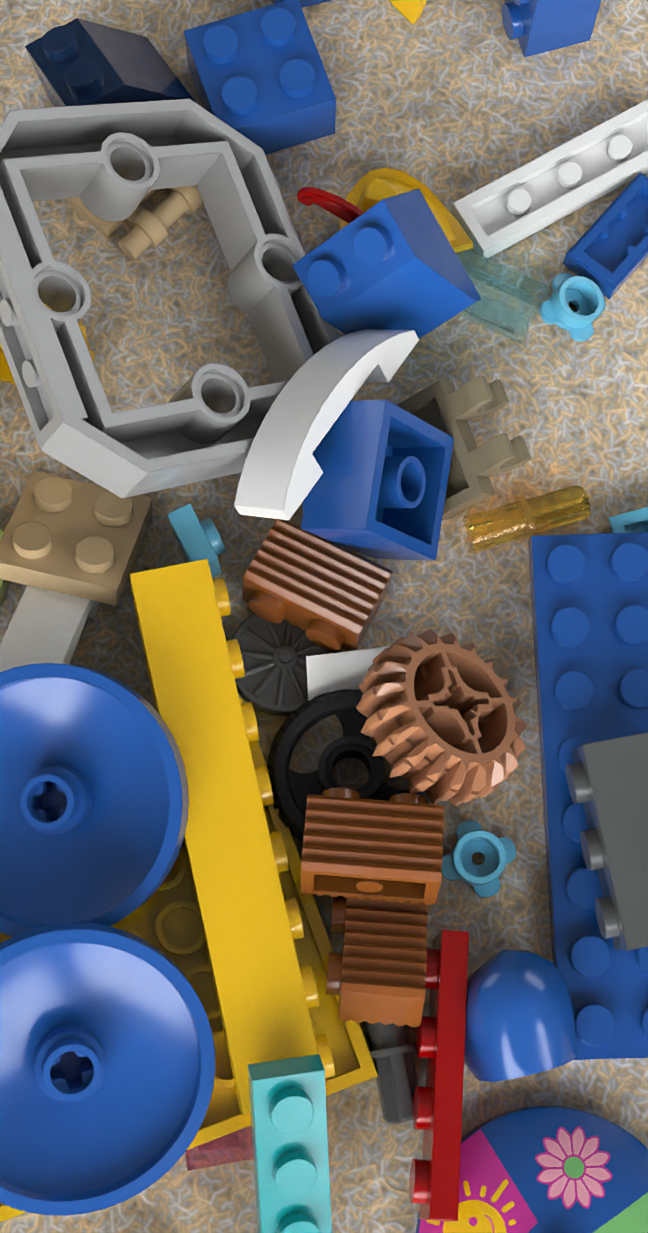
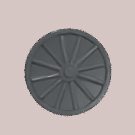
[231,613,342,716]

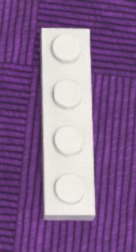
[451,99,648,261]

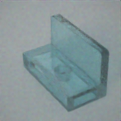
[456,250,550,344]

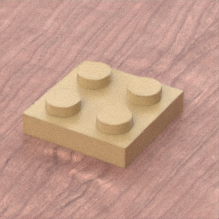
[0,470,153,606]

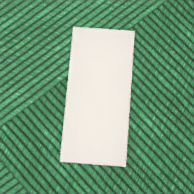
[306,646,390,700]

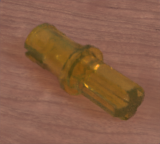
[463,485,591,554]

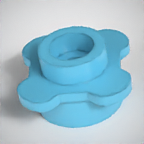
[539,273,606,342]
[442,820,516,898]

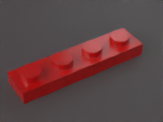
[409,930,469,1222]

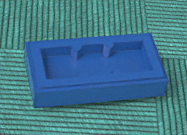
[563,172,648,300]

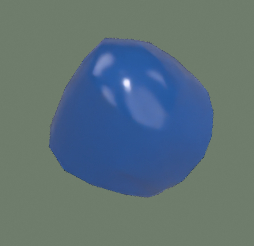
[464,949,577,1082]

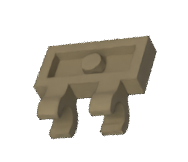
[397,376,531,520]

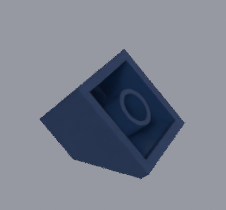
[25,18,196,107]

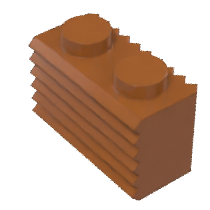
[242,519,393,652]
[300,788,444,905]
[326,895,428,1028]

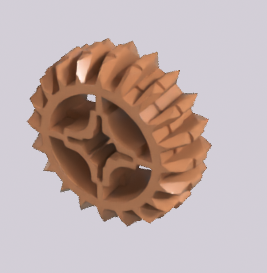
[356,629,527,806]

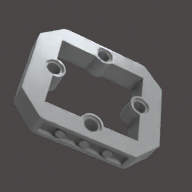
[0,99,340,499]

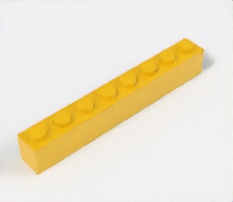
[130,559,335,1115]

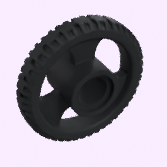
[267,689,431,843]

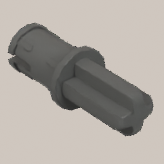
[365,1021,418,1124]

